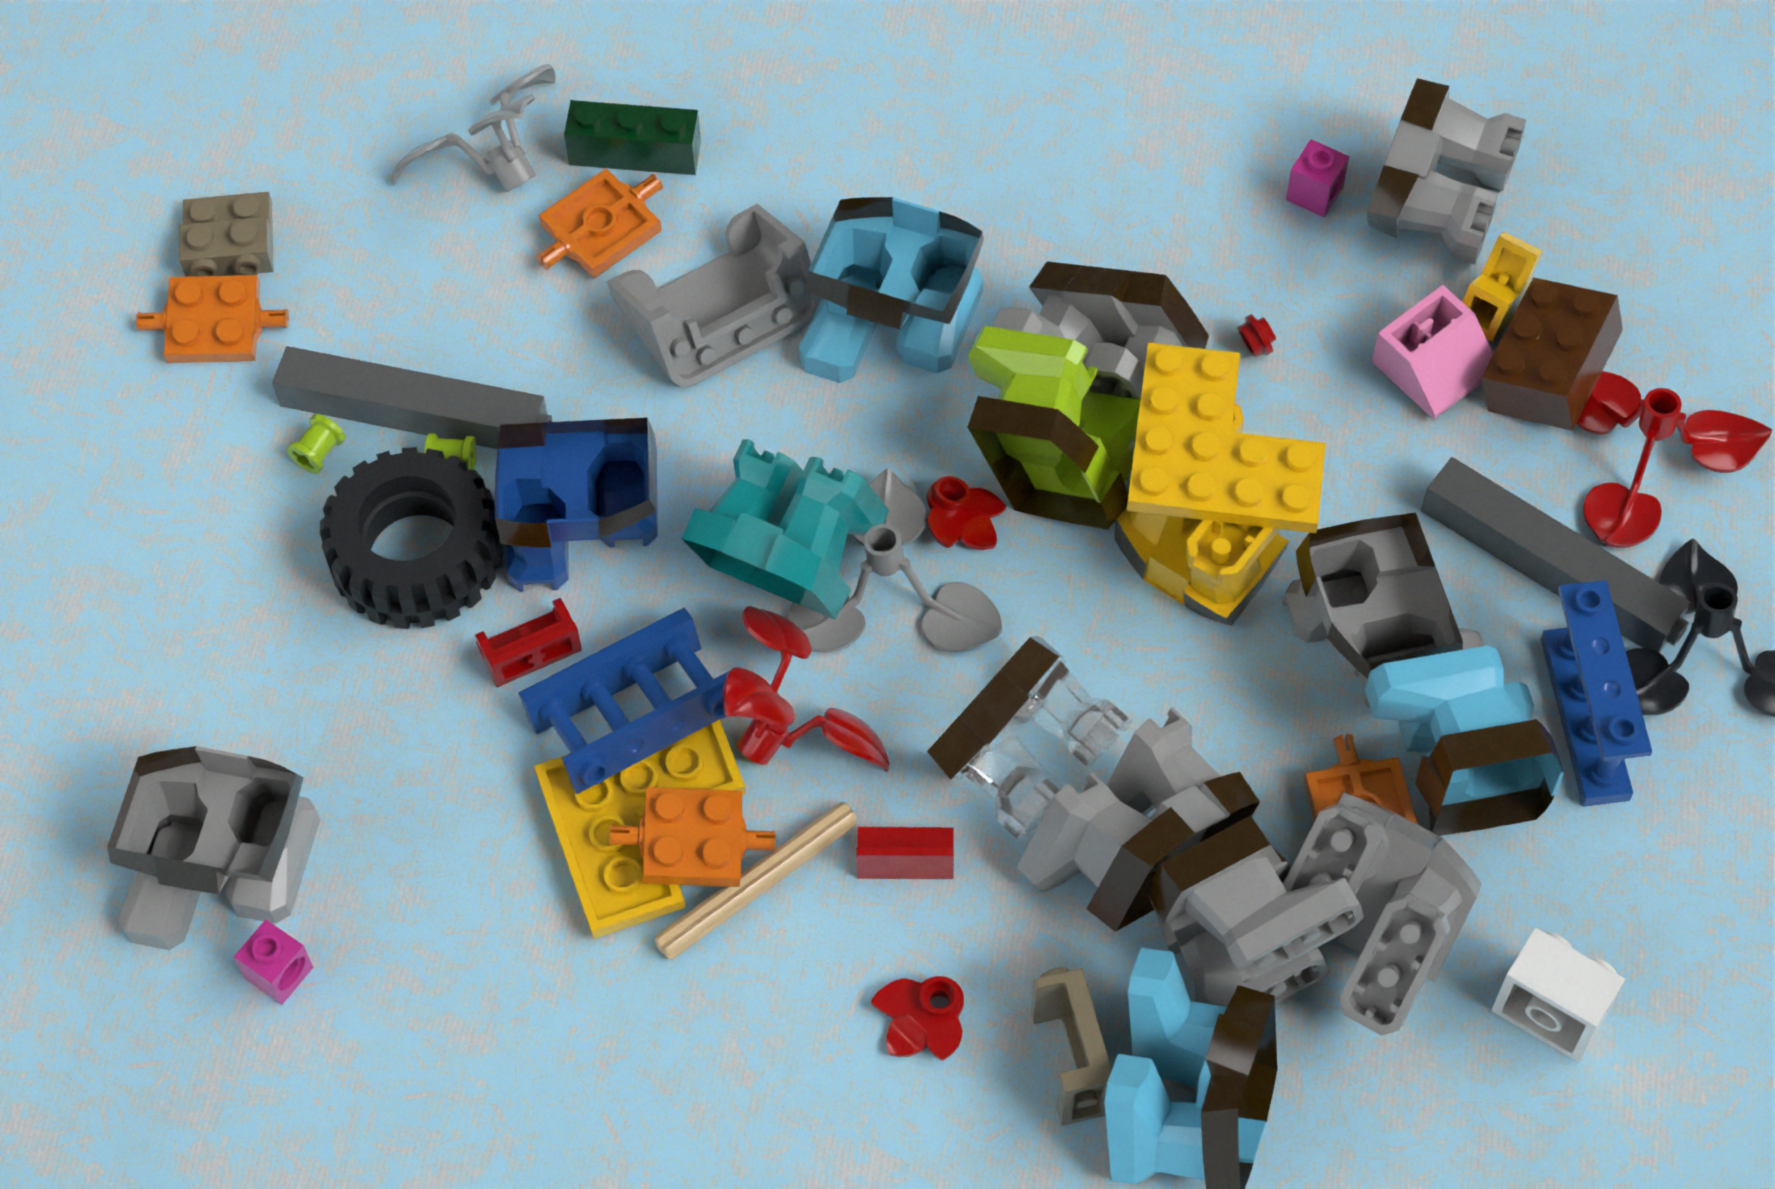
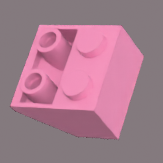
[1371,285,1493,420]

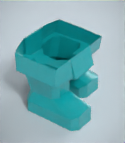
[681,439,889,620]

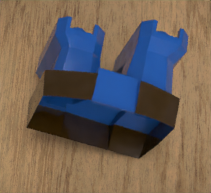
[495,417,658,592]

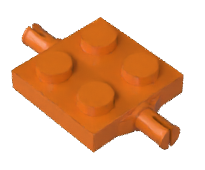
[536,168,663,279]
[136,275,289,363]
[1303,734,1418,825]
[609,787,775,887]

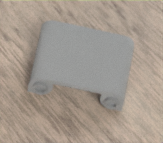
[607,204,822,387]

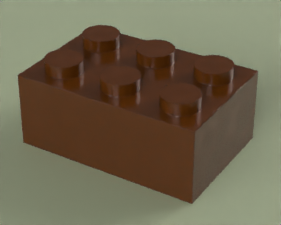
[1481,277,1623,431]

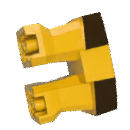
[1114,403,1289,626]

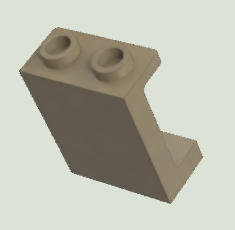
[1031,967,1112,1126]

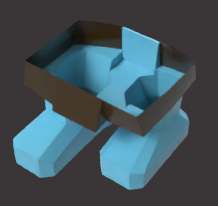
[799,197,984,383]
[1365,645,1564,836]
[1104,947,1278,1189]

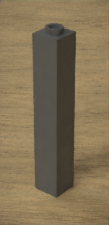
[272,346,552,449]
[1421,457,1690,653]

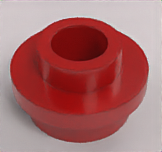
[1237,314,1276,357]

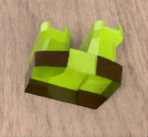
[967,326,1140,530]

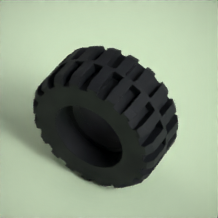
[320,447,503,629]

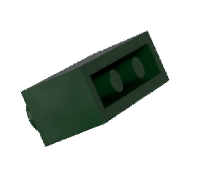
[564,100,701,175]

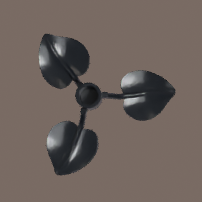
[1626,538,1775,717]

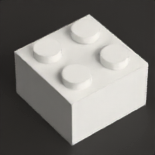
[1491,927,1626,1062]

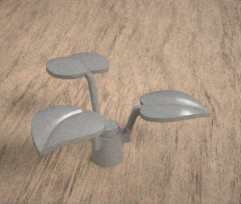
[390,64,555,192]
[787,468,1002,653]

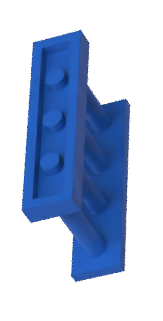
[1540,580,1652,807]
[518,607,731,794]

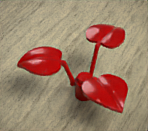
[1576,371,1772,548]
[723,606,890,772]

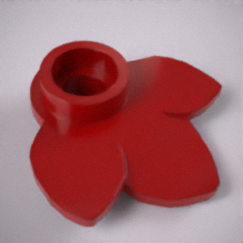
[926,476,1006,550]
[871,976,964,1061]

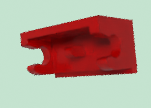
[475,598,582,688]

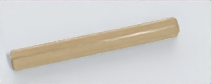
[655,802,857,960]

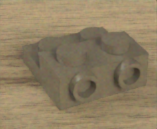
[179,191,274,277]

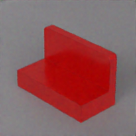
[856,827,954,879]

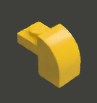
[1462,232,1543,341]

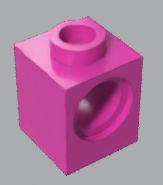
[1286,139,1350,217]
[234,919,314,1005]

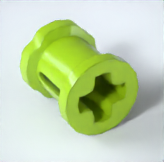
[286,414,346,474]
[424,433,477,470]

